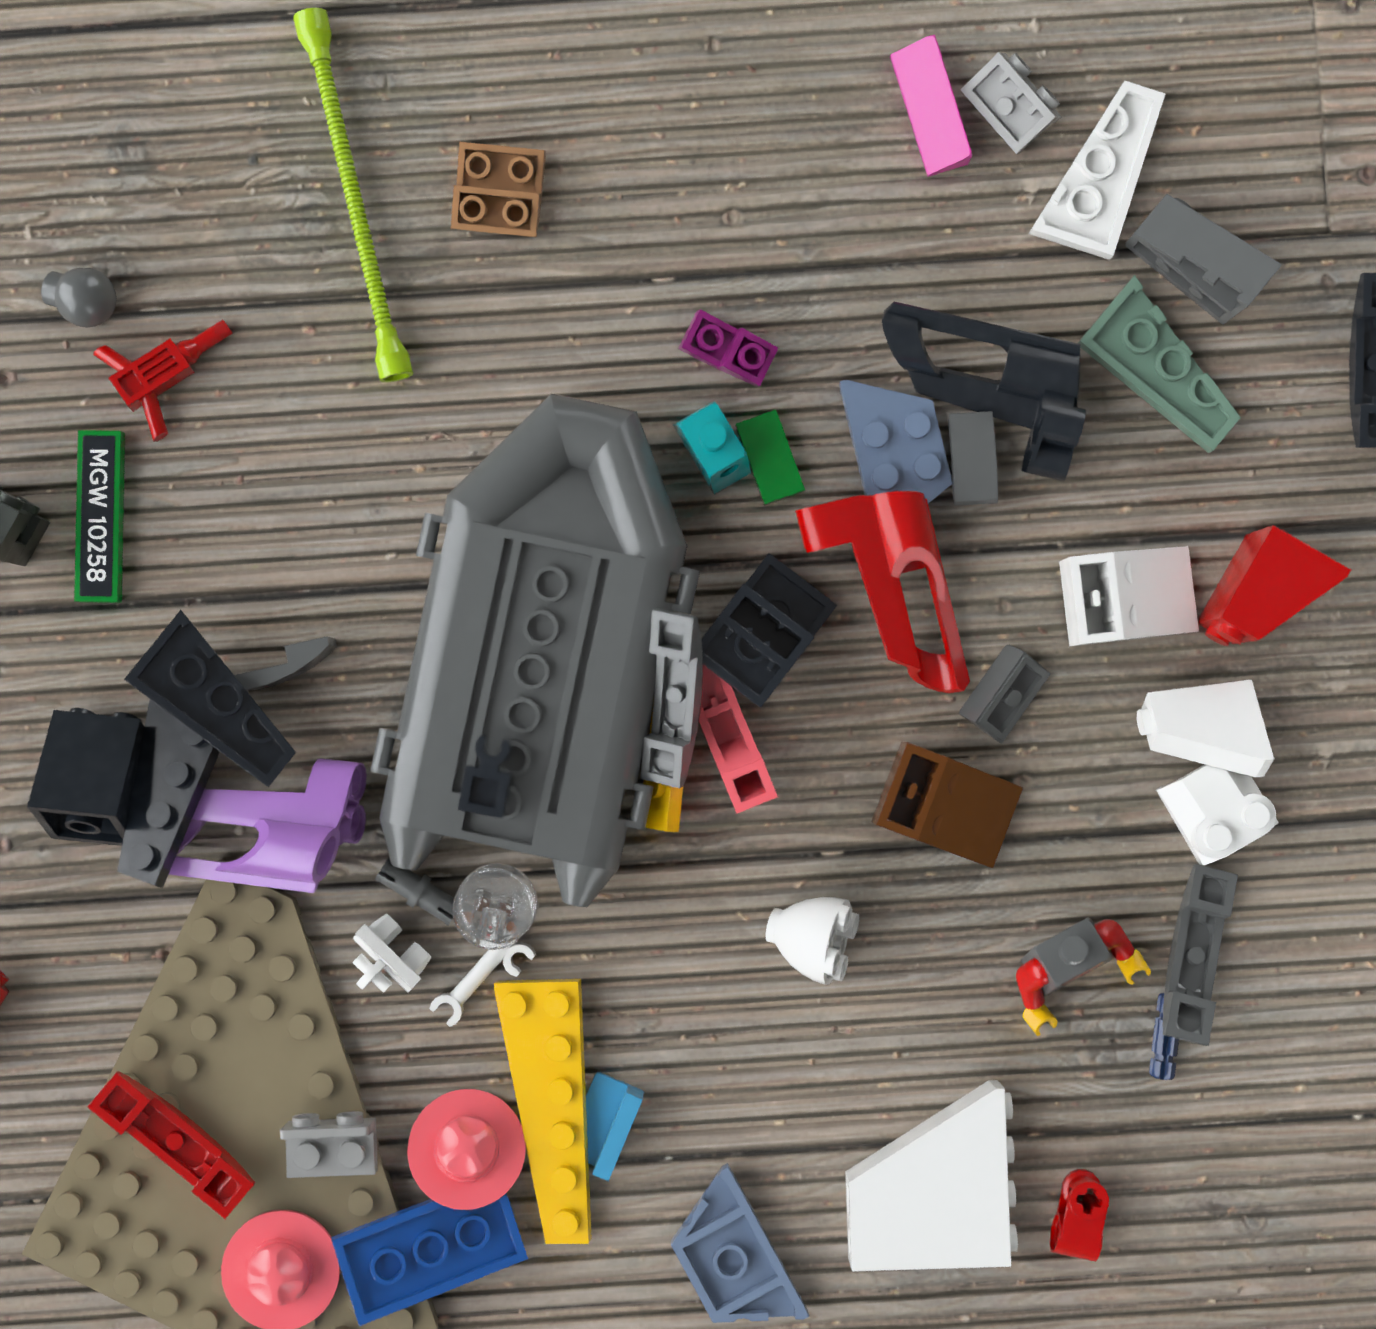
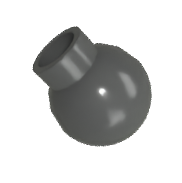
[41,268,117,328]

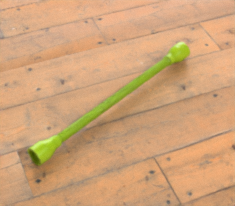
[293,7,414,382]

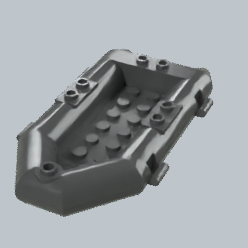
[370,393,700,907]

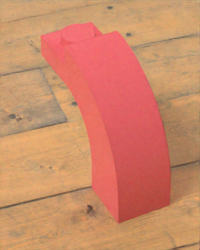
[699,665,778,814]

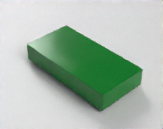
[735,409,805,506]

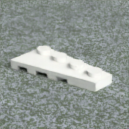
[1028,81,1165,260]

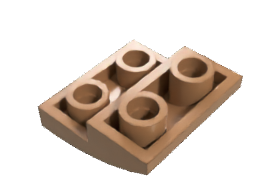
[451,142,546,237]

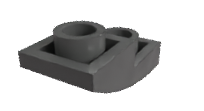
[948,411,998,506]

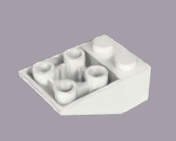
[1059,546,1199,647]

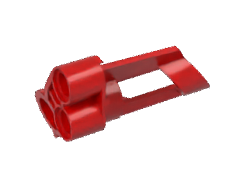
[795,491,970,693]

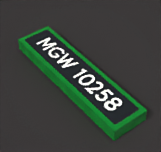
[74,430,125,603]

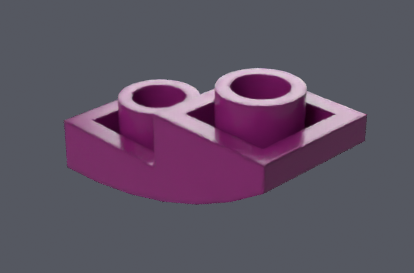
[678,309,778,387]

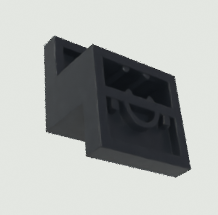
[701,553,837,708]

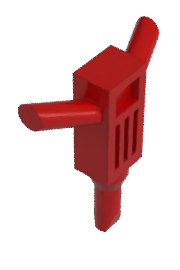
[93,319,233,442]

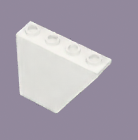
[845,1080,1018,1271]

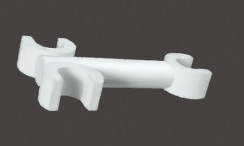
[429,914,536,1027]

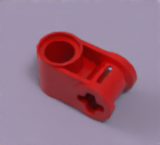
[1049,1169,1109,1262]

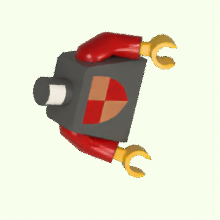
[1016,918,1151,1036]

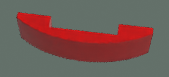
[87,1071,256,1219]

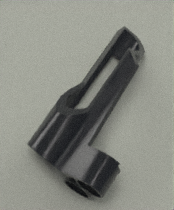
[882,301,1086,481]

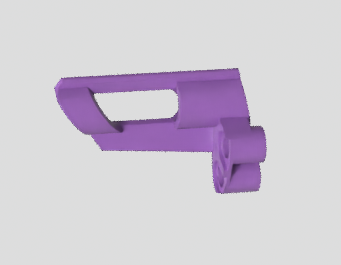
[169,758,367,893]

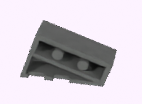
[1124,194,1282,325]

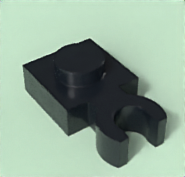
[458,735,512,819]

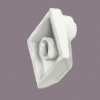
[1156,764,1279,866]

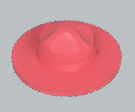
[407,1089,526,1210]
[221,1209,341,1329]

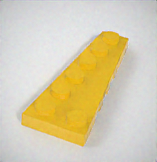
[494,979,592,1244]

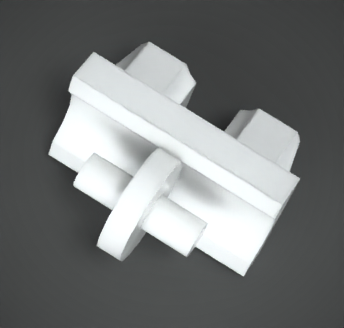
[353,914,431,993]

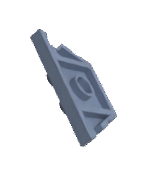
[839,380,953,504]
[671,1163,809,1323]

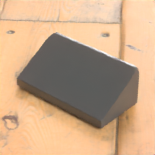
[959,645,1051,744]

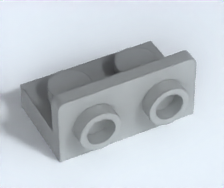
[960,52,1061,154]
[280,1111,378,1178]

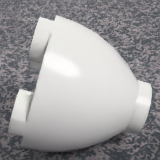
[766,897,859,985]

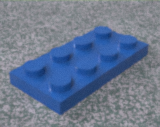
[331,1193,528,1326]

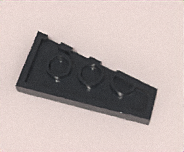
[124,610,296,787]
[117,699,220,888]

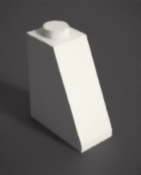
[1137,680,1274,778]

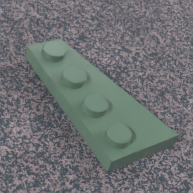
[1078,275,1241,453]

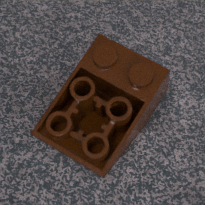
[871,741,1023,868]

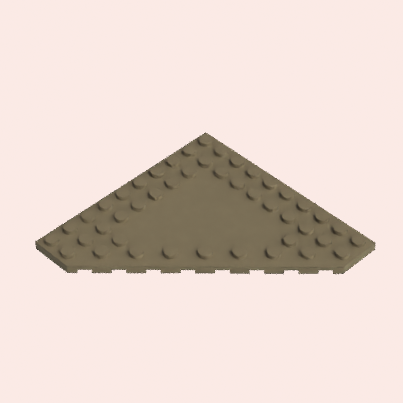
[22,860,439,1329]

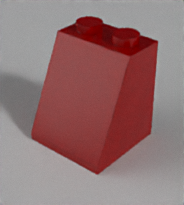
[1198,525,1351,646]

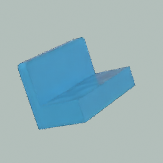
[586,1072,644,1182]

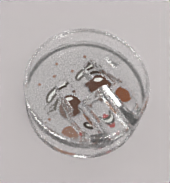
[452,863,538,950]

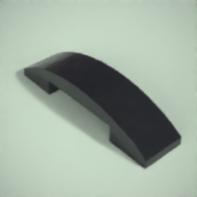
[1349,273,1376,448]

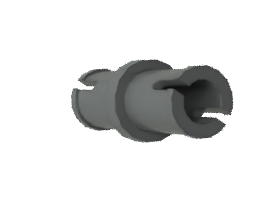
[375,857,463,926]

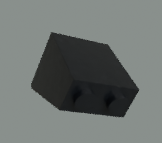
[27,708,145,846]

